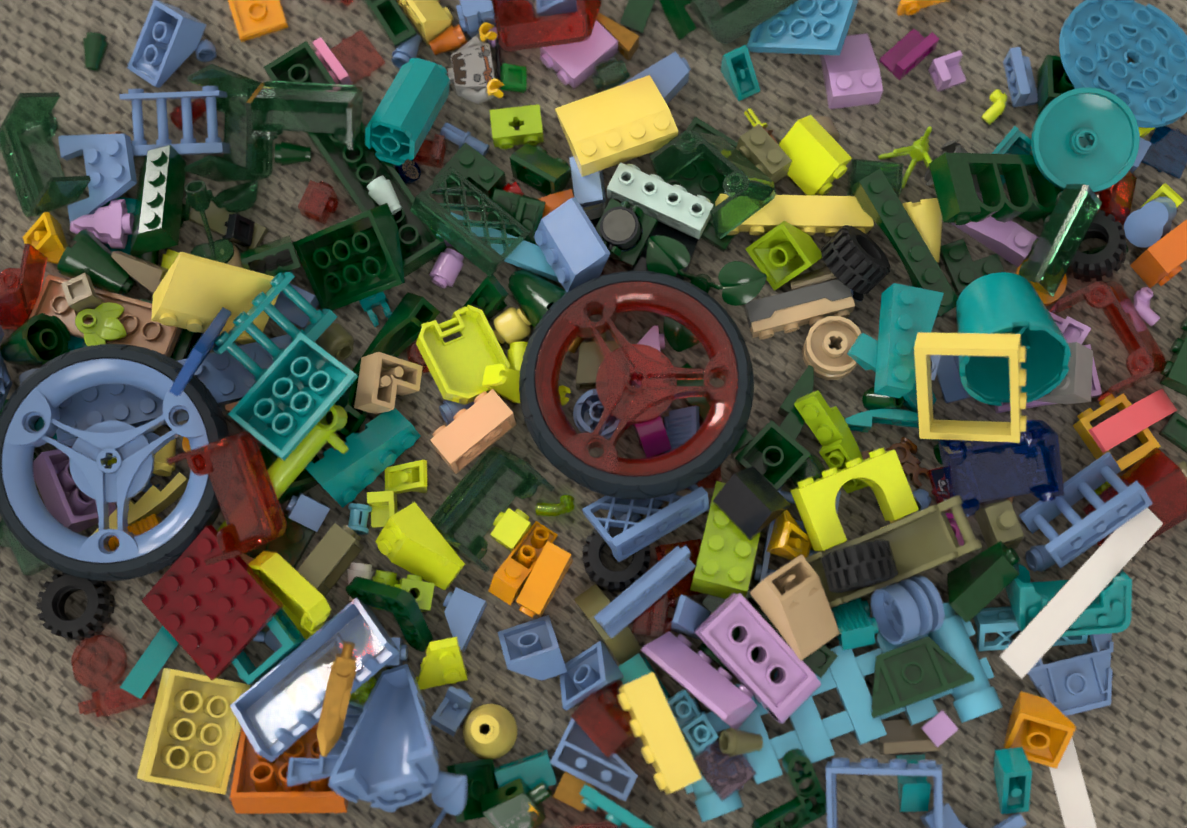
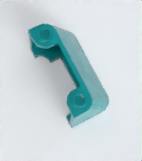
[1005,563,1132,637]

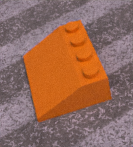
[230,723,348,814]

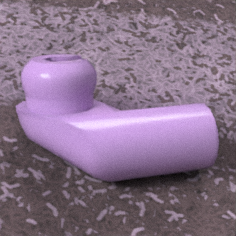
[1134,287,1160,327]

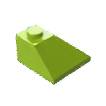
[745,221,822,291]

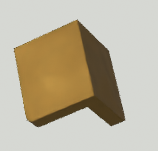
[553,771,595,811]

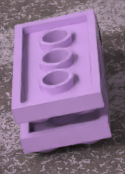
[693,593,821,724]

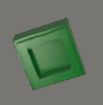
[500,63,527,93]

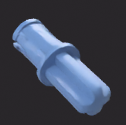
[440,123,490,157]

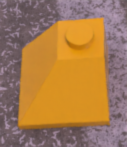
[1003,691,1076,769]

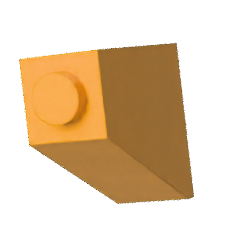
[516,541,573,618]

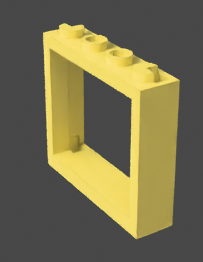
[914,333,1027,443]

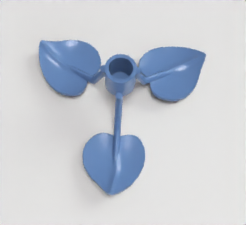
[380,771,467,828]

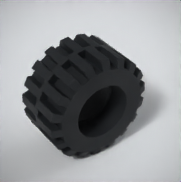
[1057,210,1127,282]
[821,225,891,294]
[583,525,650,592]
[821,540,898,593]
[37,572,115,641]

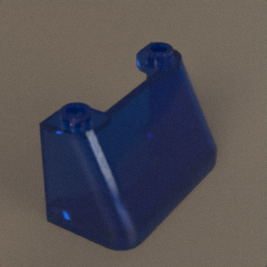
[938,420,1064,517]

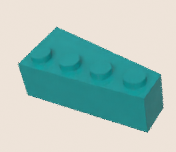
[874,283,944,398]
[305,407,421,508]

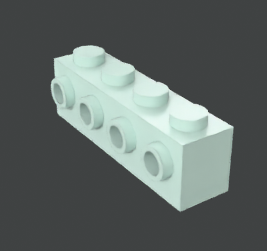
[607,162,714,239]

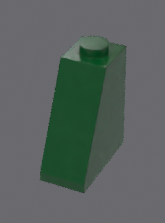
[947,541,1020,623]

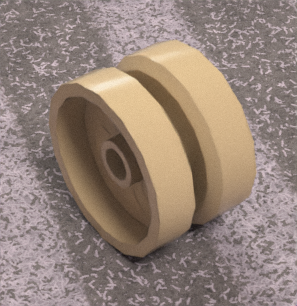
[802,316,861,380]

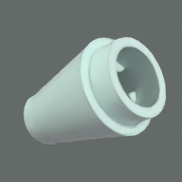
[367,175,402,215]

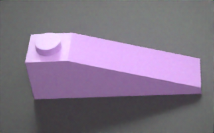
[951,216,1039,267]

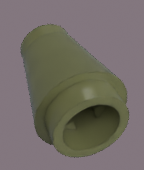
[719,728,763,757]

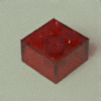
[571,683,640,758]

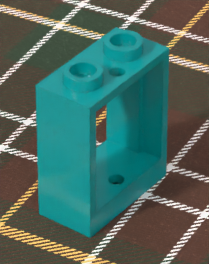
[232,608,306,685]

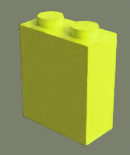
[778,115,852,196]

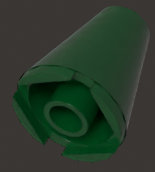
[57,229,135,295]
[508,269,567,329]
[0,313,71,366]

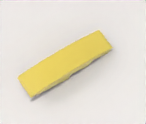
[92,472,189,535]

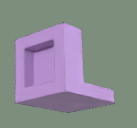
[929,51,966,92]

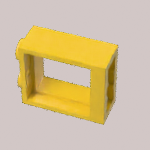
[1073,393,1161,472]

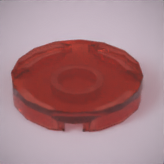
[71,635,127,689]

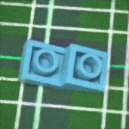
[667,690,719,753]

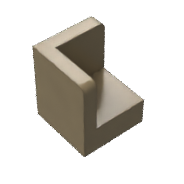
[61,273,105,313]

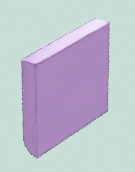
[921,710,958,747]

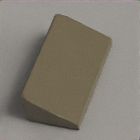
[790,267,837,290]

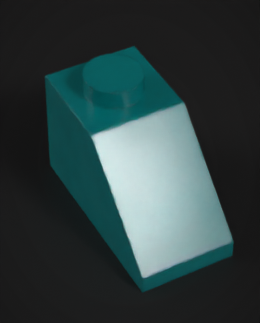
[993,747,1032,814]

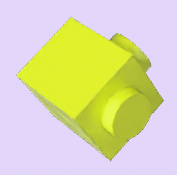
[490,508,532,552]

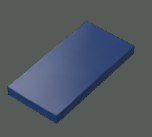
[169,307,231,397]

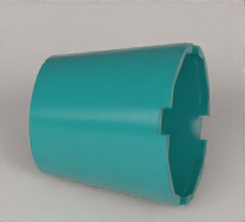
[956,272,1071,406]

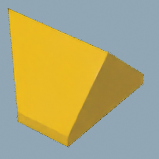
[23,212,68,264]
[766,509,812,560]

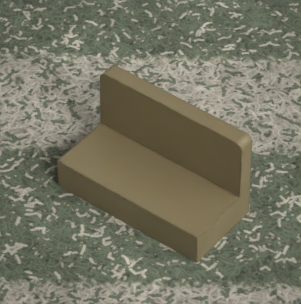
[879,718,940,755]

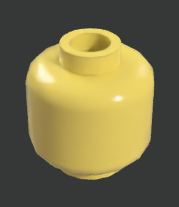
[493,307,532,344]

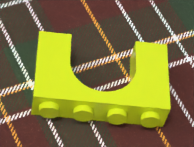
[790,447,919,551]

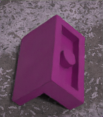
[879,29,939,81]

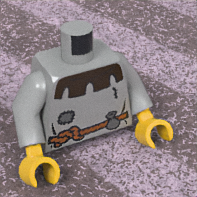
[446,22,504,104]

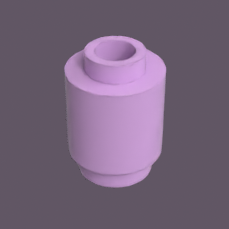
[430,248,464,288]

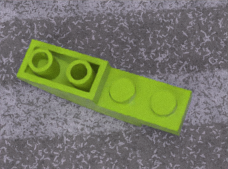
[794,390,868,494]

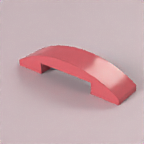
[1088,388,1177,453]

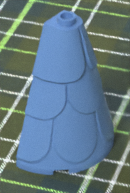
[329,664,439,808]

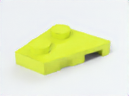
[416,637,468,690]

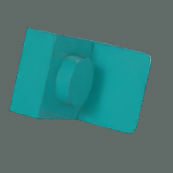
[896,754,931,812]

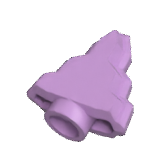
[70,199,134,249]

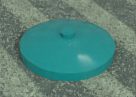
[1031,87,1140,194]

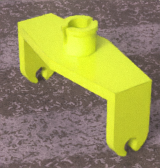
[482,364,571,407]

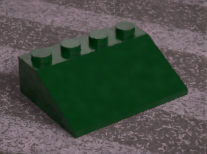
[292,203,405,311]

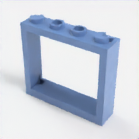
[826,758,943,828]

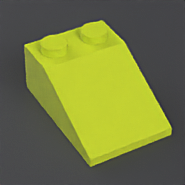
[375,502,465,590]

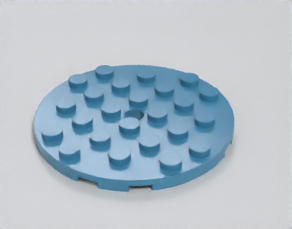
[1059,0,1187,128]

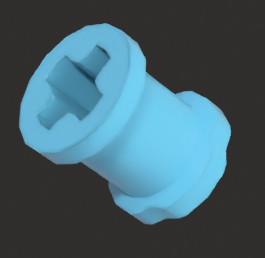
[347,503,372,535]

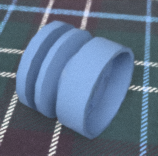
[871,575,945,645]

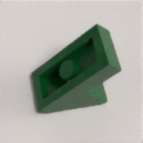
[463,275,508,321]

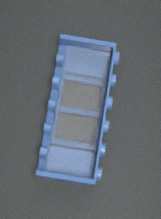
[230,598,400,762]

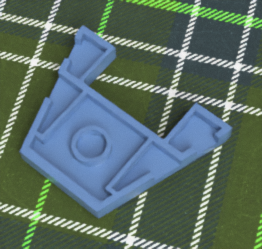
[58,134,137,222]
[1008,633,1114,716]
[287,685,364,786]

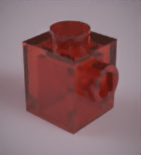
[298,180,339,224]

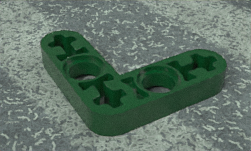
[346,576,433,652]
[751,749,827,828]

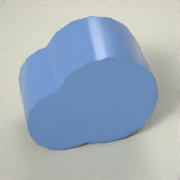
[1124,197,1177,248]

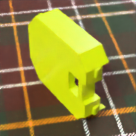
[416,305,510,405]
[248,551,331,639]

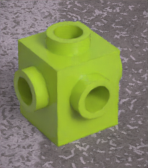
[394,575,435,612]

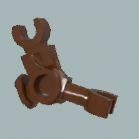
[861,437,932,489]

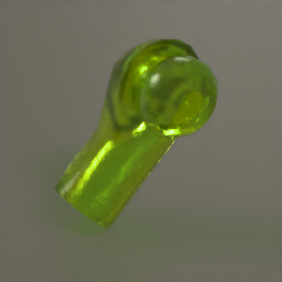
[535,495,575,516]

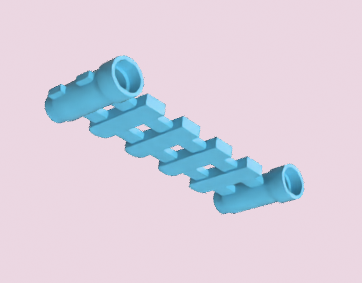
[684,602,1003,822]

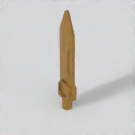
[317,641,357,757]

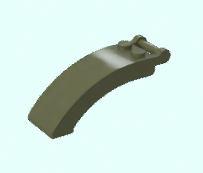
[805,495,982,609]

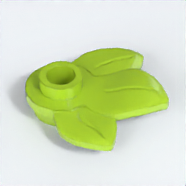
[75,302,127,346]

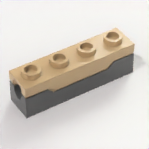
[744,279,855,340]

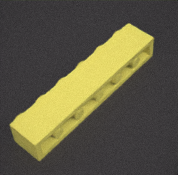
[715,194,874,236]

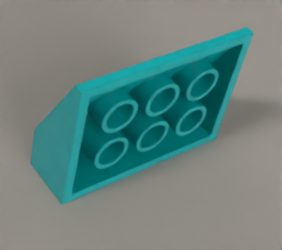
[228,333,358,461]

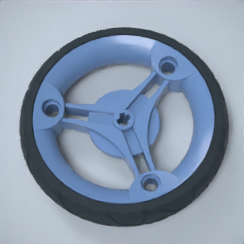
[0,344,232,581]

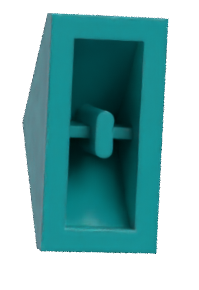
[720,45,761,101]

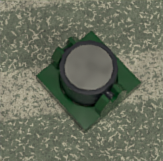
[595,199,658,267]

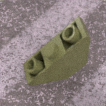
[574,584,642,665]

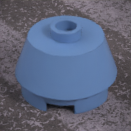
[573,388,626,440]

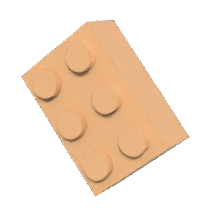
[430,389,516,474]

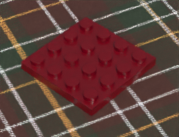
[141,525,284,680]

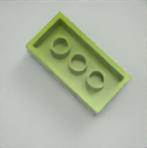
[690,481,761,599]

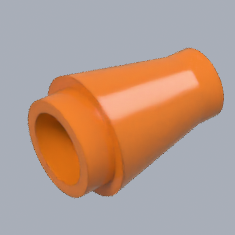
[429,25,467,55]

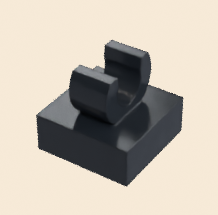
[222,213,254,247]

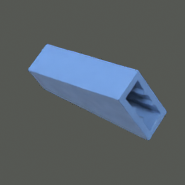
[619,51,690,104]

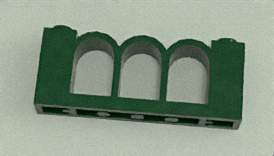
[929,152,1080,225]

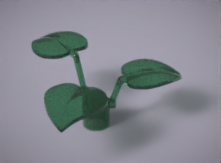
[180,179,258,264]

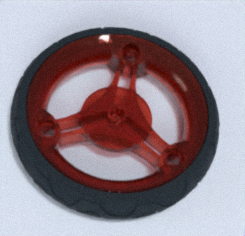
[519,271,754,499]

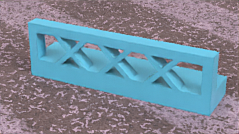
[973,606,1088,651]

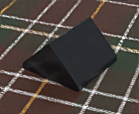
[713,466,791,540]

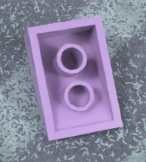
[820,34,883,109]

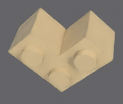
[354,352,423,415]

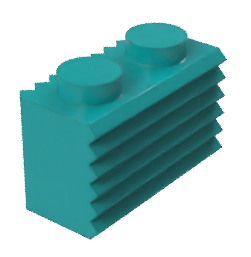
[831,598,878,651]

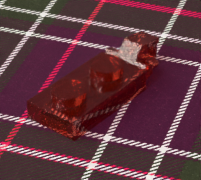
[78,680,157,717]

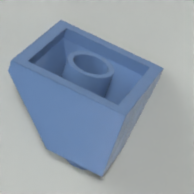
[498,615,567,681]

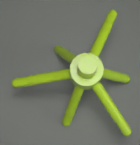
[878,126,932,189]

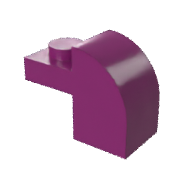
[625,396,672,458]

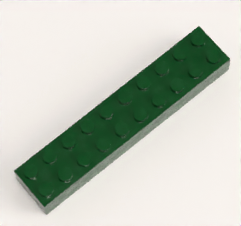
[264,41,446,277]

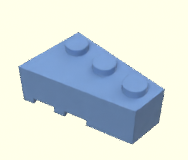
[550,712,638,802]

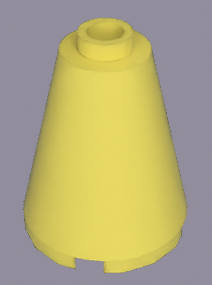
[902,198,943,263]
[463,704,517,759]

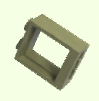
[297,523,364,597]

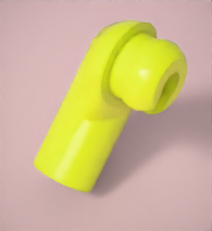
[981,89,1008,125]

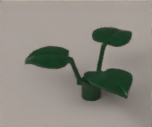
[646,235,767,352]

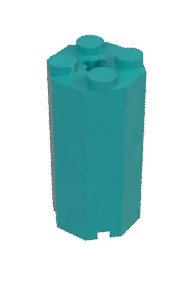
[365,58,450,166]

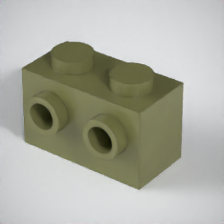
[735,124,792,189]

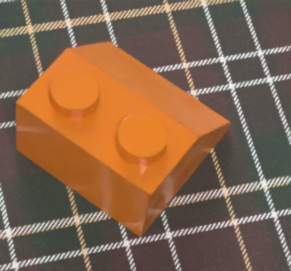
[1130,219,1187,288]

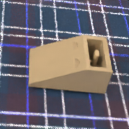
[750,554,840,661]

